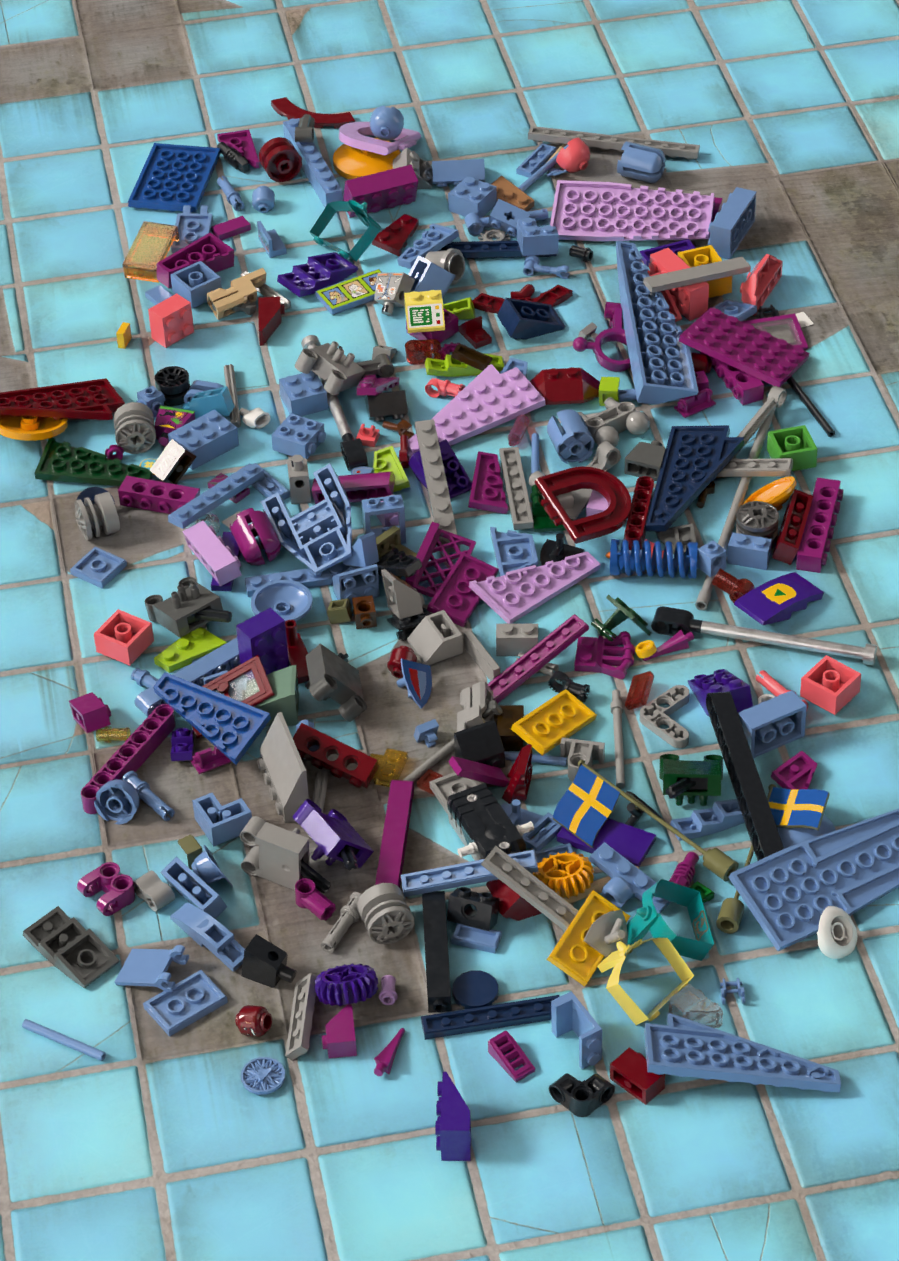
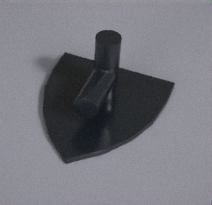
[540,533,584,565]
[625,791,663,827]

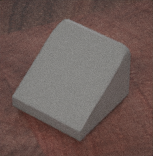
[372,345,397,360]

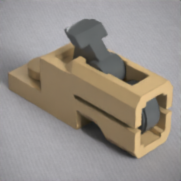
[207,268,266,320]

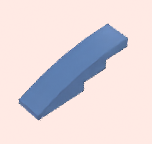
[670,799,745,841]

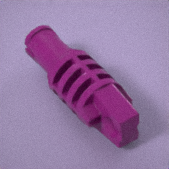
[669,852,699,887]

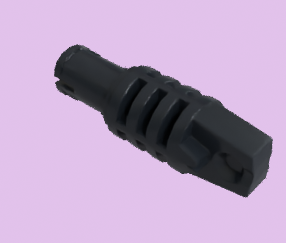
[217,142,250,173]

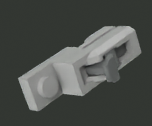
[457,682,503,732]

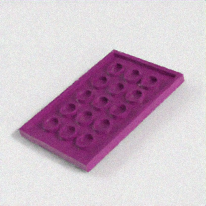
[679,308,810,387]

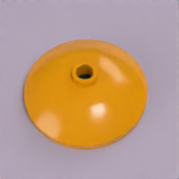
[742,476,797,511]

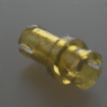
[96,726,131,743]

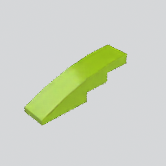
[425,353,504,377]

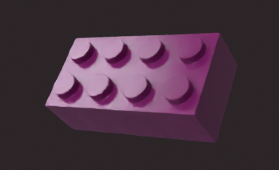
[343,165,419,218]

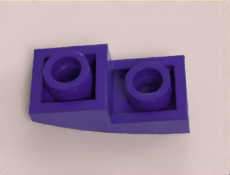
[170,728,194,761]

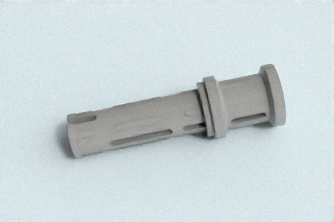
[321,892,362,953]

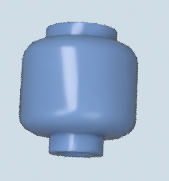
[252,186,275,213]

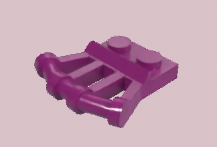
[574,631,635,679]

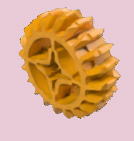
[533,851,594,899]

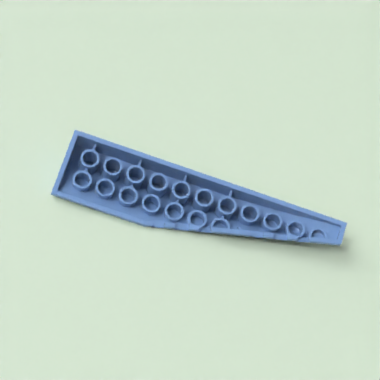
[616,241,699,405]

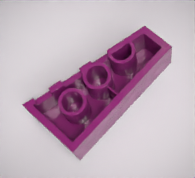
[157,233,234,288]

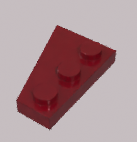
[372,214,419,257]

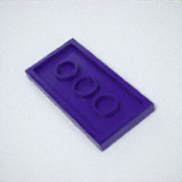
[556,818,656,867]

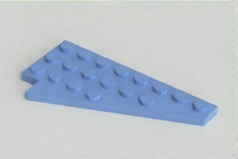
[644,1013,841,1093]

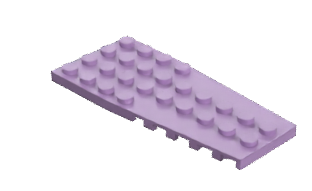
[550,180,715,241]

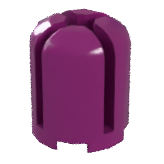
[230,508,281,566]

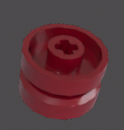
[259,137,302,182]

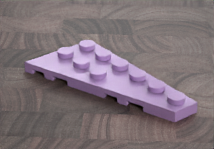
[469,552,601,624]

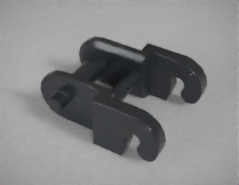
[757,305,779,319]

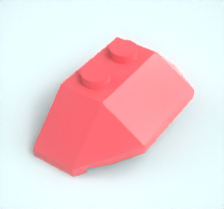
[740,254,783,316]

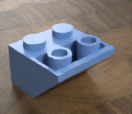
[408,255,456,299]
[332,564,380,604]

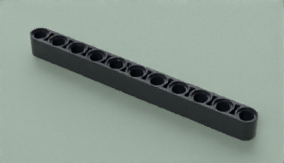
[706,692,784,861]

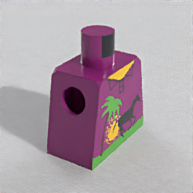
[154,406,195,446]

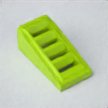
[443,297,476,320]

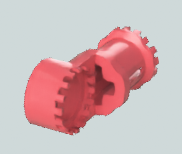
[425,378,465,398]

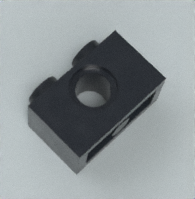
[447,887,500,931]

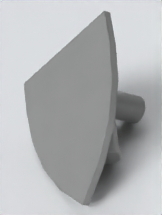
[583,910,628,957]

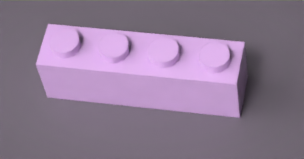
[182,521,241,586]

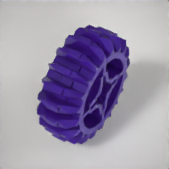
[315,963,378,1006]

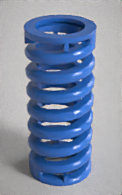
[610,539,698,579]

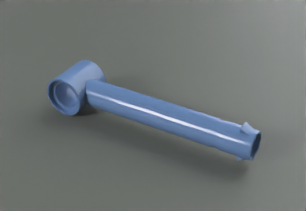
[464,208,548,236]

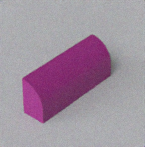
[312,471,395,504]

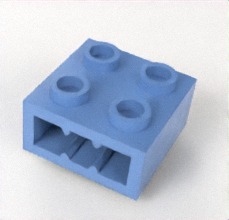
[271,413,326,459]

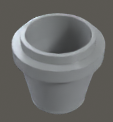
[425,248,465,285]

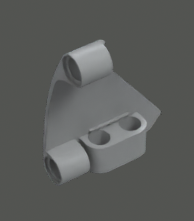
[529,441,621,519]

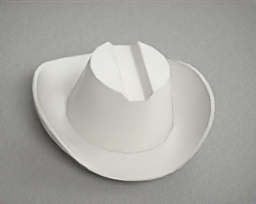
[817,906,858,959]

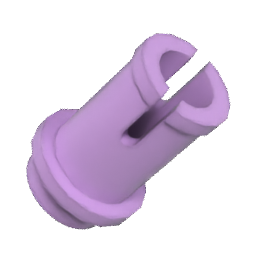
[379,975,398,1005]

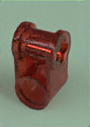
[405,339,441,365]

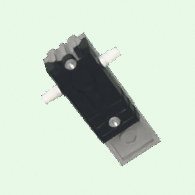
[429,772,534,861]

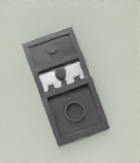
[23,906,120,988]

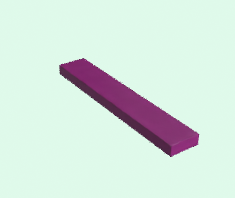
[487,614,589,704]

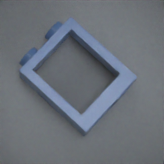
[361,494,406,544]

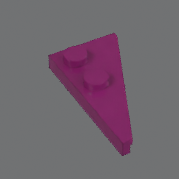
[217,129,260,168]

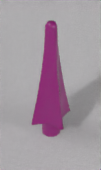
[643,630,694,661]
[374,1028,405,1076]

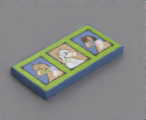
[315,269,382,315]

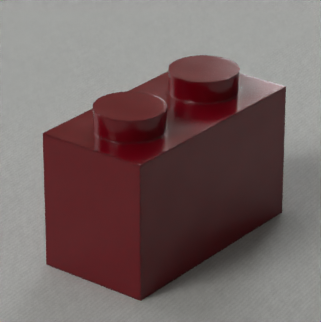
[610,1047,665,1105]

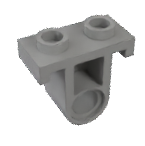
[560,738,605,782]

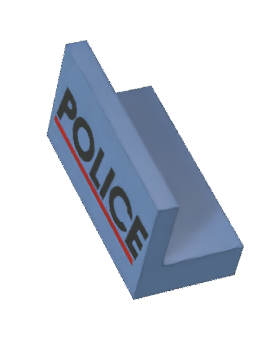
[257,221,287,258]

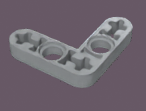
[640,685,689,749]

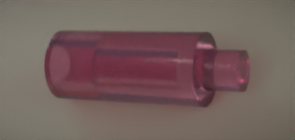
[508,415,530,447]

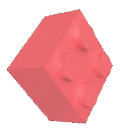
[148,293,194,348]
[94,609,154,666]
[800,655,861,715]

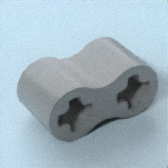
[133,870,175,912]

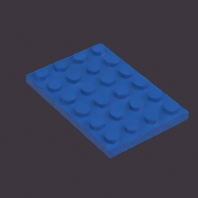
[128,143,221,212]

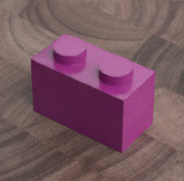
[69,692,111,733]

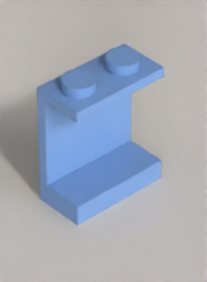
[551,991,602,1069]

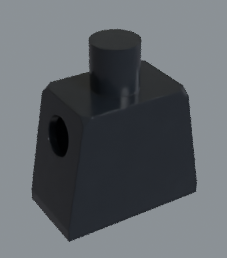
[241,934,297,988]

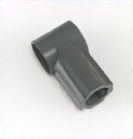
[295,114,315,143]
[356,354,394,378]

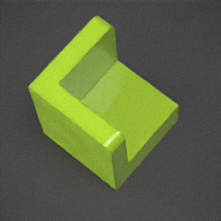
[599,377,620,406]

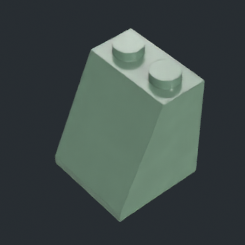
[243,665,299,726]

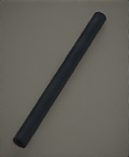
[787,376,835,437]

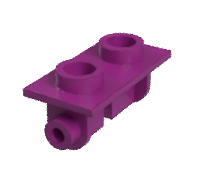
[674,388,716,418]
[190,746,232,774]

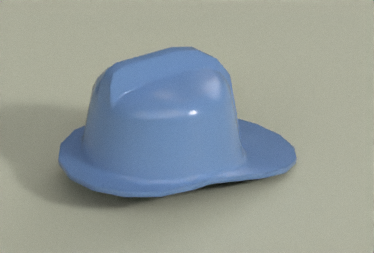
[191,845,233,887]

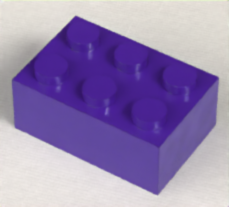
[236,608,289,680]

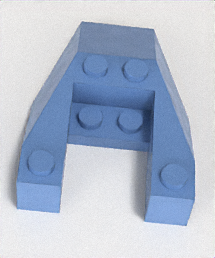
[261,464,352,575]

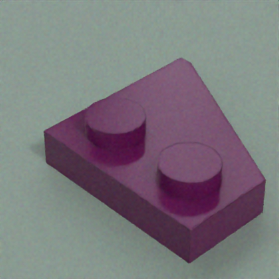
[771,751,817,790]

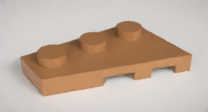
[491,176,534,211]

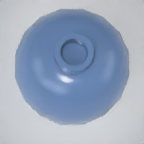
[370,106,404,141]
[94,779,140,825]

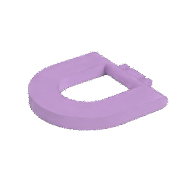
[339,122,421,155]

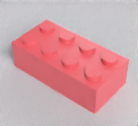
[649,248,709,321]

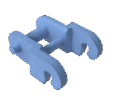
[720,978,745,1005]

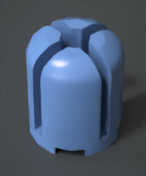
[617,141,666,183]
[547,409,595,464]

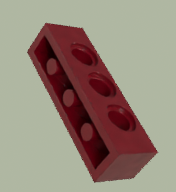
[772,489,813,565]
[293,723,379,789]

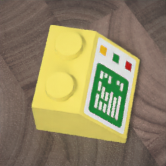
[404,290,445,333]

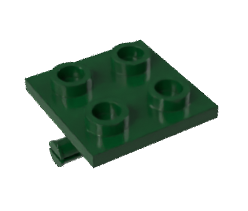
[530,484,573,532]
[591,595,651,642]

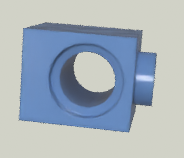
[697,540,727,577]

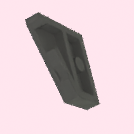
[656,523,697,558]

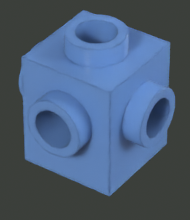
[136,386,165,417]

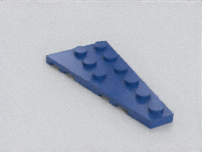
[153,672,271,765]

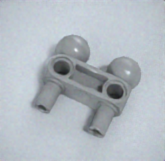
[578,397,650,447]

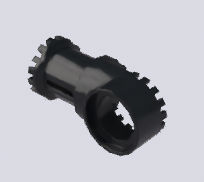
[548,671,590,703]

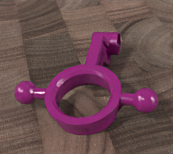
[573,302,631,372]

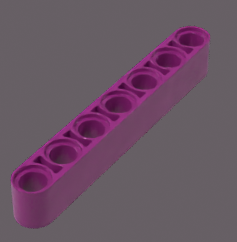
[81,704,176,814]
[375,780,414,888]

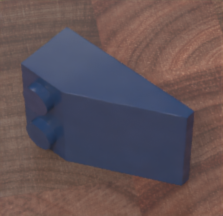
[497,298,566,339]

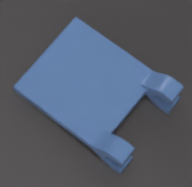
[115,945,189,992]

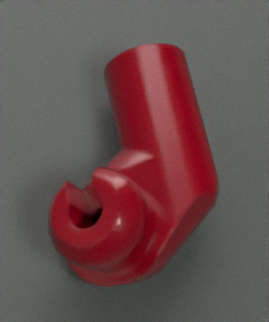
[511,284,535,299]

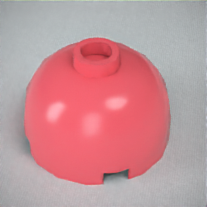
[556,137,590,173]

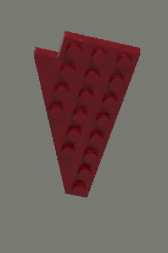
[0,378,125,420]

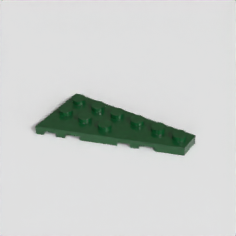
[34,437,153,486]

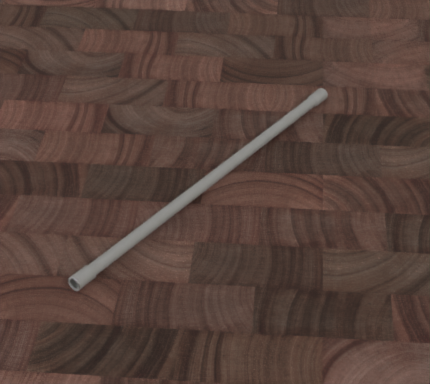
[695,407,777,610]

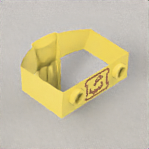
[597,937,694,1025]

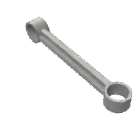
[732,386,787,459]

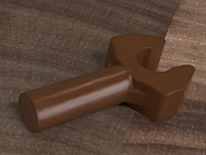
[382,420,414,439]

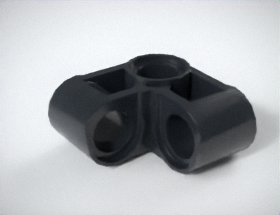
[548,1073,615,1117]

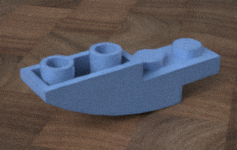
[170,902,245,972]

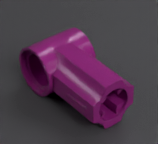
[295,878,336,921]

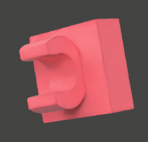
[356,423,380,447]

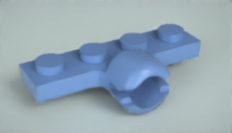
[589,842,671,913]

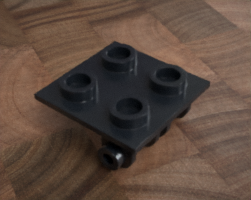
[387,607,432,641]

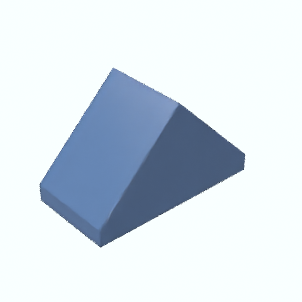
[342,531,379,567]

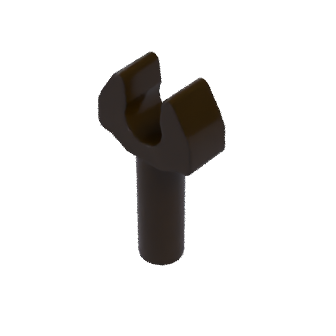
[696,481,715,508]

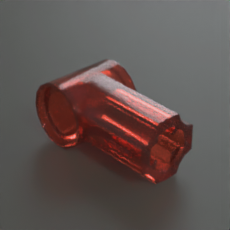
[711,568,754,603]

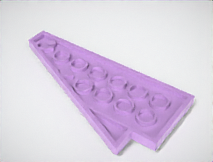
[408,364,546,460]

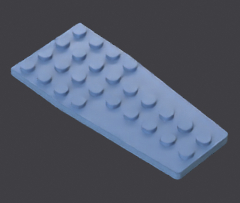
[728,809,899,951]

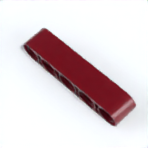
[624,476,654,550]

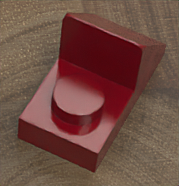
[459,316,492,349]

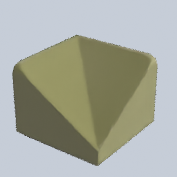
[327,598,353,624]
[178,834,203,869]

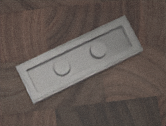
[464,630,500,681]

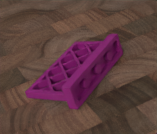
[405,521,476,598]

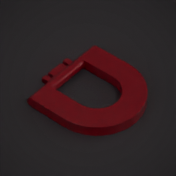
[535,466,631,544]

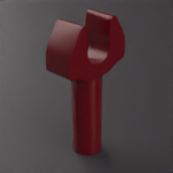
[399,435,409,468]

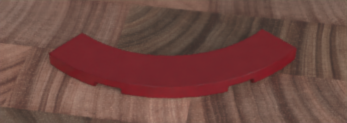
[271,97,355,128]
[472,285,573,314]

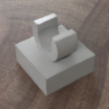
[578,322,598,342]

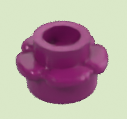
[105,445,124,460]

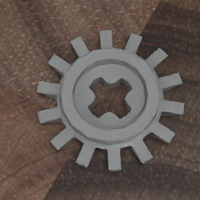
[478,229,510,241]

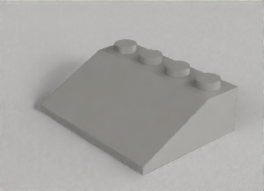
[257,712,309,823]

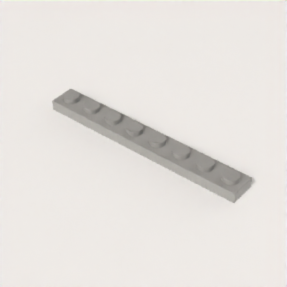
[415,419,460,554]

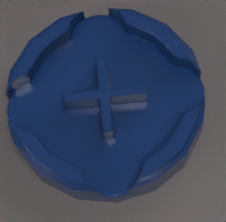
[452,970,498,1009]

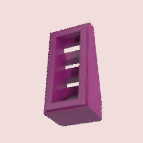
[488,1031,535,1082]

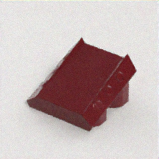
[502,744,533,804]

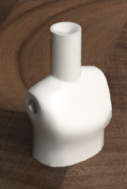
[239,408,270,428]

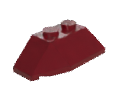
[529,367,600,405]

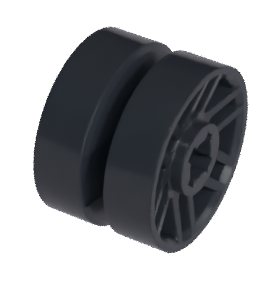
[155,366,190,406]

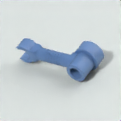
[523,255,570,279]

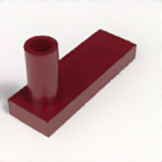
[285,620,309,684]

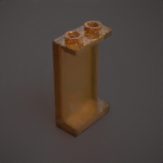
[122,221,179,283]

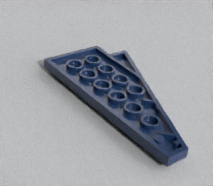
[645,425,745,532]

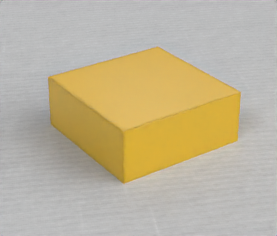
[116,322,132,349]

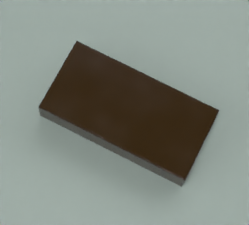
[451,343,493,371]

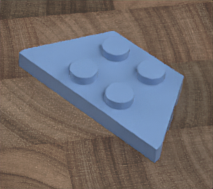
[490,527,538,577]

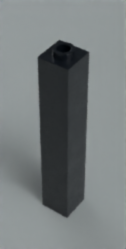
[422,891,452,1013]

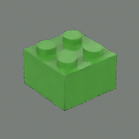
[767,425,818,471]

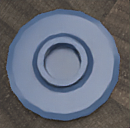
[241,1057,285,1095]

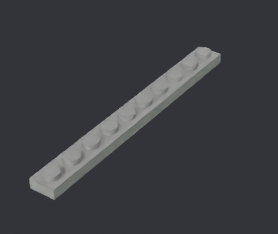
[528,126,700,160]

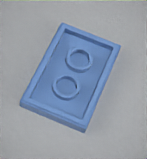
[143,970,228,1037]

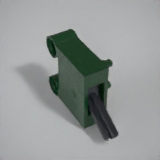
[659,754,723,806]

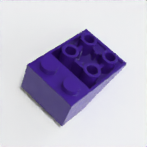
[408,439,472,499]
[688,669,753,716]
[435,1072,472,1161]

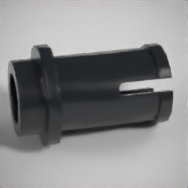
[569,245,593,262]

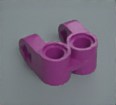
[77,862,135,916]

